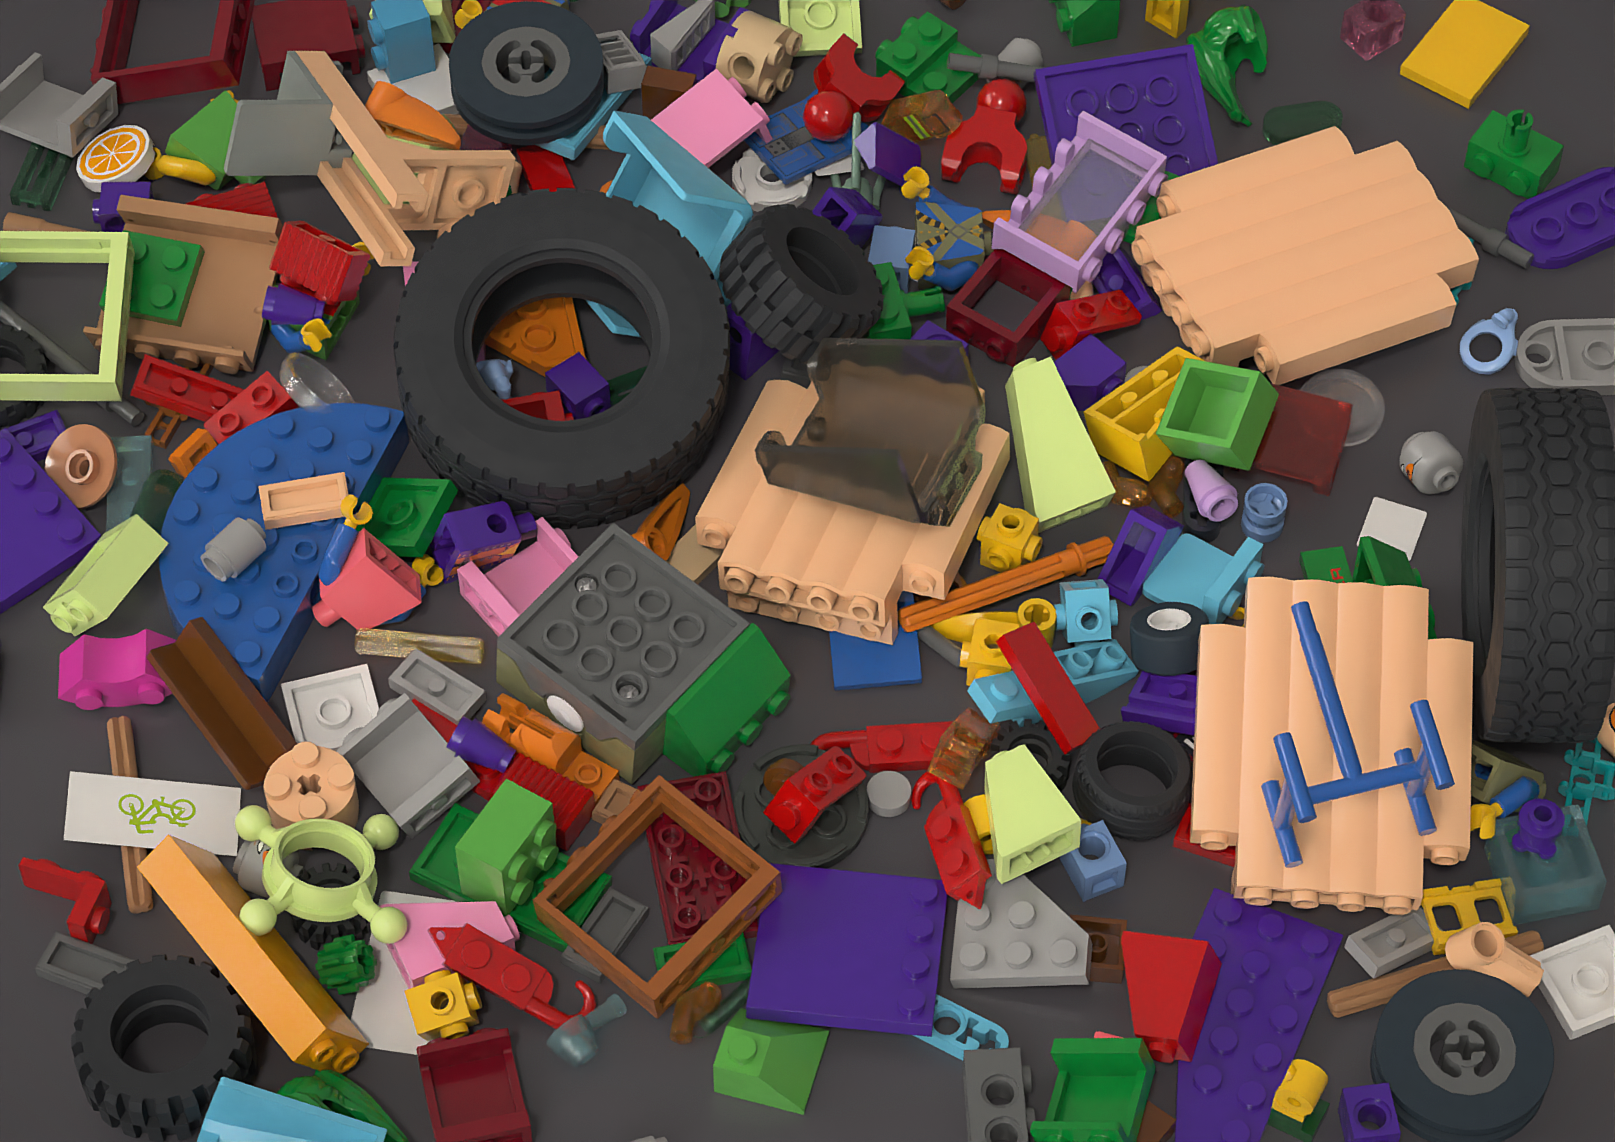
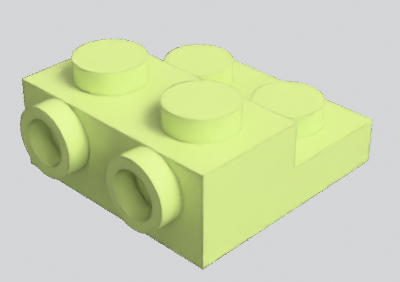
[778,0,862,57]

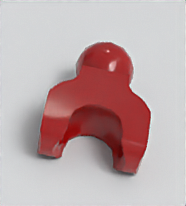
[802,33,905,142]
[941,79,1027,195]

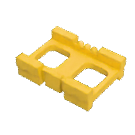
[1420,878,1518,955]

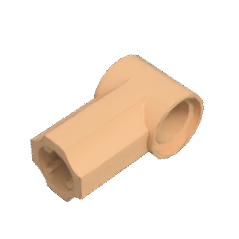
[1445,922,1544,997]

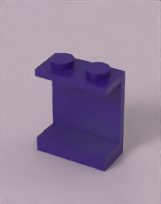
[630,0,749,83]

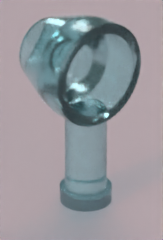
[546,994,627,1068]

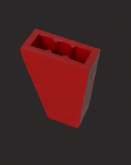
[1121,931,1222,1063]

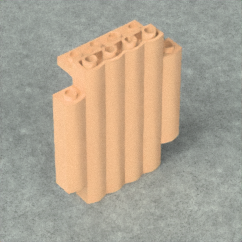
[1131,126,1479,387]
[695,356,1010,645]
[1190,577,1473,915]

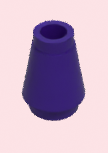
[262,283,326,325]
[446,716,516,773]

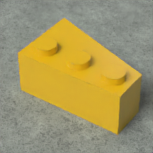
[1083,346,1205,482]

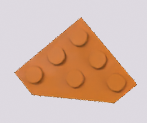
[485,297,586,377]

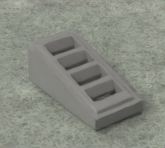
[650,0,715,71]
[596,30,647,94]

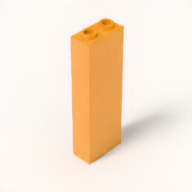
[137,834,369,1073]

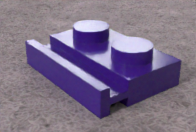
[1120,671,1197,735]

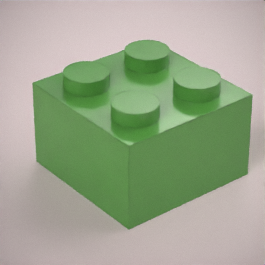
[1156,358,1279,470]
[455,779,559,916]

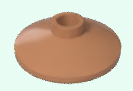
[44,424,117,509]

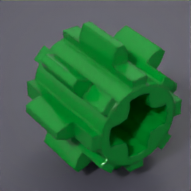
[315,934,377,995]

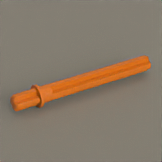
[898,536,1114,633]

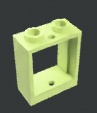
[43,514,169,636]

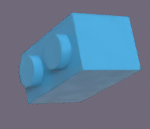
[367,0,436,84]

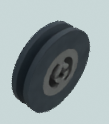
[449,1,604,145]
[1370,969,1554,1142]

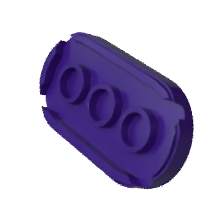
[1505,167,1615,269]

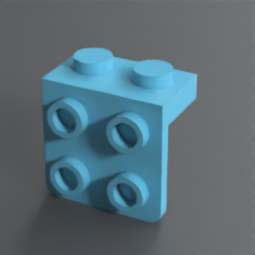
[1142,533,1265,624]

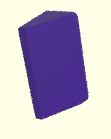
[854,122,921,187]
[1092,246,1163,321]

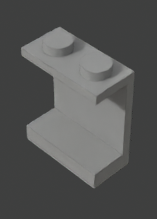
[0,52,118,157]
[336,692,480,840]

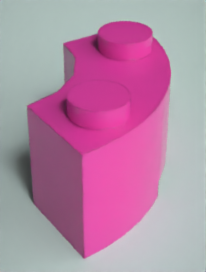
[58,629,176,710]

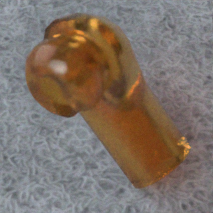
[1148,456,1185,518]
[1102,461,1153,507]
[669,982,722,1044]

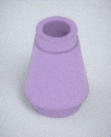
[1184,460,1238,522]

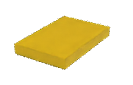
[1400,0,1530,109]

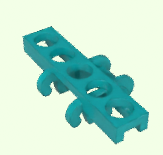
[1558,738,1615,836]

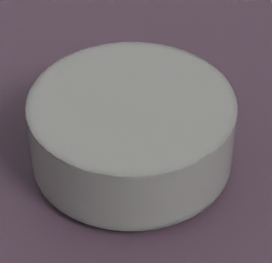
[867,771,911,817]

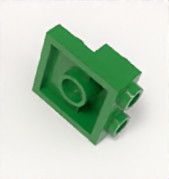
[875,11,980,117]

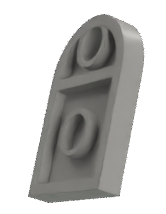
[1514,318,1615,396]

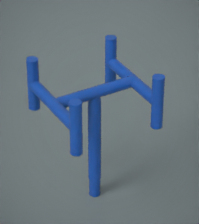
[1261,601,1455,868]

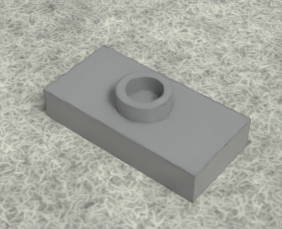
[388,648,486,725]
[1344,906,1443,979]

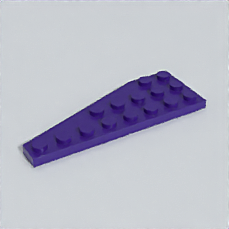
[1174,888,1344,1142]

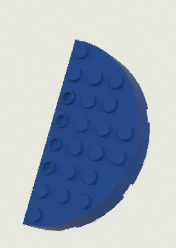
[159,403,410,703]

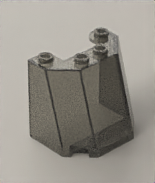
[754,338,986,527]

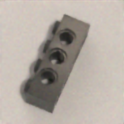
[962,1047,1035,1142]

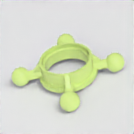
[235,805,407,944]

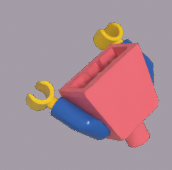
[312,494,444,632]

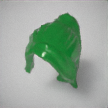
[1186,4,1268,126]
[276,1069,409,1142]

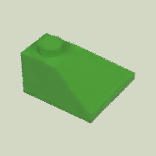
[713,1008,830,1115]

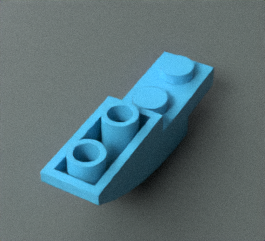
[967,639,1139,727]

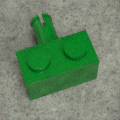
[1464,109,1564,199]
[862,262,945,364]

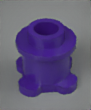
[1511,798,1565,859]

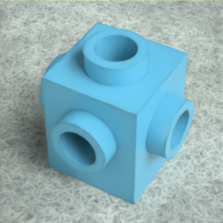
[1054,579,1118,647]

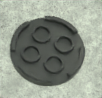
[733,744,869,869]

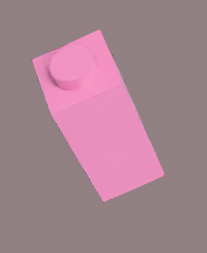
[379,901,520,989]

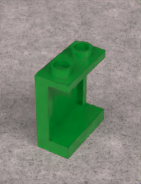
[1030,1038,1156,1142]

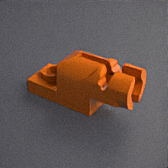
[482,693,620,807]

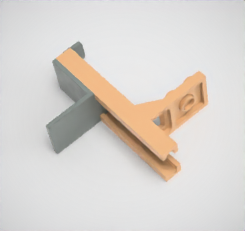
[224,51,516,267]

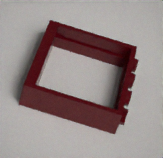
[90,0,255,104]

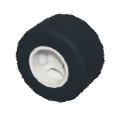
[1130,602,1209,676]

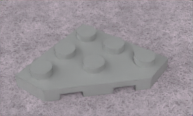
[950,859,1092,989]

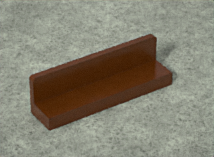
[146,617,298,790]

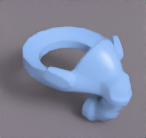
[1459,308,1518,375]
[476,359,513,399]

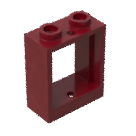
[946,249,1071,367]

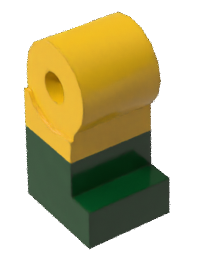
[1268,1059,1330,1142]

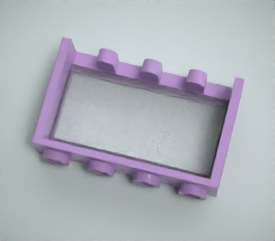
[992,111,1168,293]

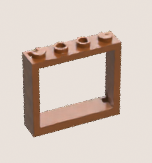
[533,775,783,1019]

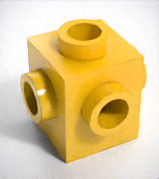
[977,503,1043,573]
[959,618,1020,686]
[404,970,482,1041]

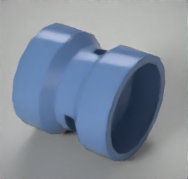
[1241,483,1288,543]

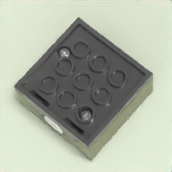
[496,523,750,784]

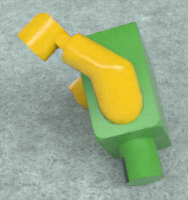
[144,90,266,190]

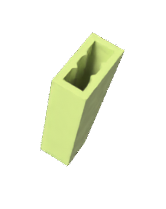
[1005,357,1116,533]

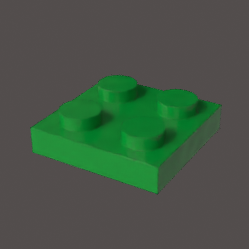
[99,230,205,327]
[355,477,458,557]

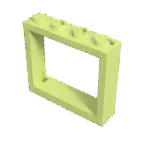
[0,231,135,401]

